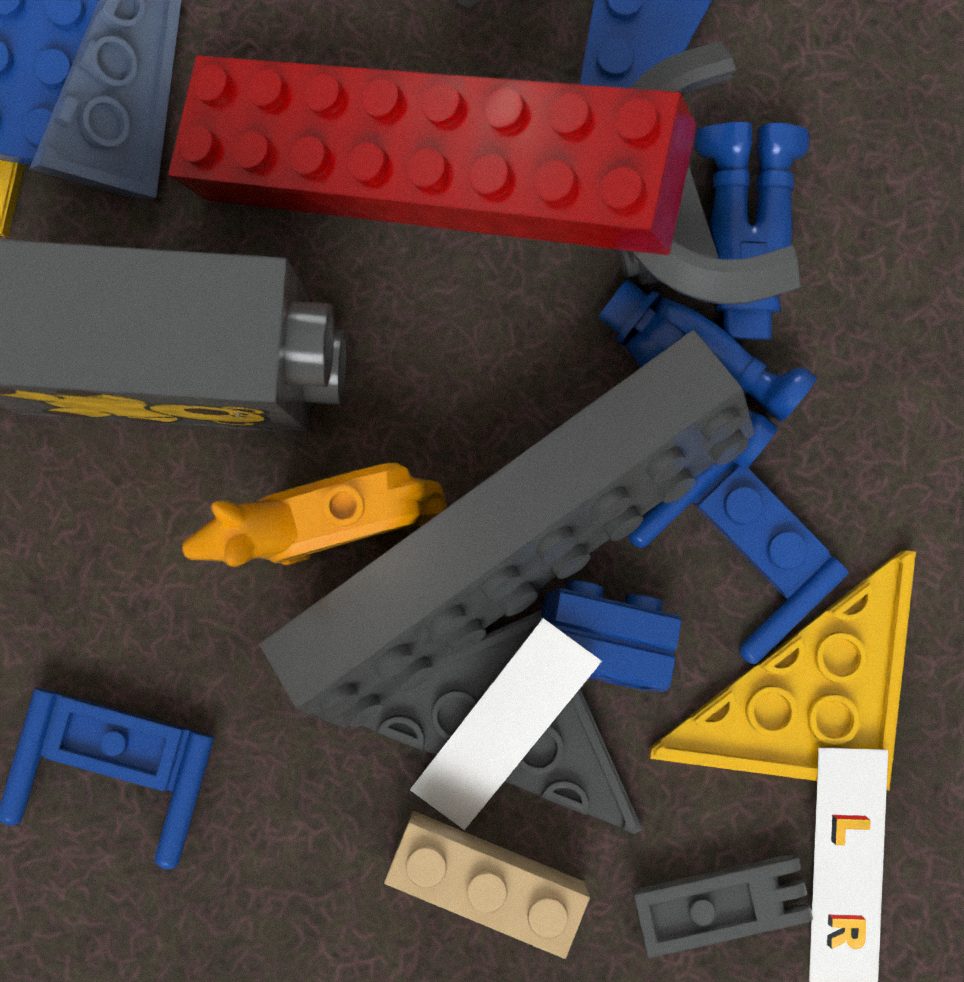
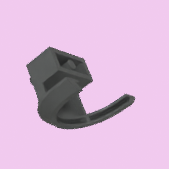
[616,40,801,305]

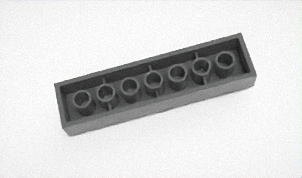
[259,329,754,728]

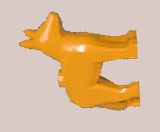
[182,463,448,567]

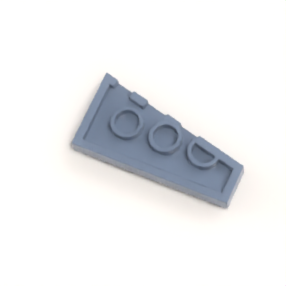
[29,0,181,202]

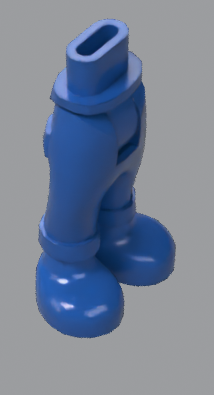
[694,122,810,340]
[598,279,818,469]

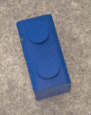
[540,580,682,692]

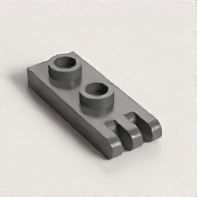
[632,854,813,959]

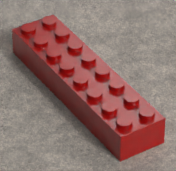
[168,55,697,256]

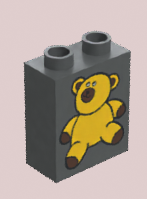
[0,240,347,434]

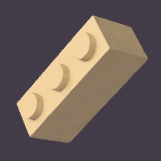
[384,811,590,959]

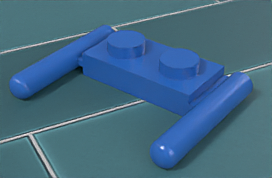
[627,460,849,664]
[0,687,215,869]

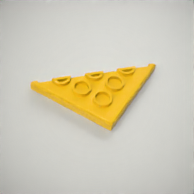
[648,551,916,791]

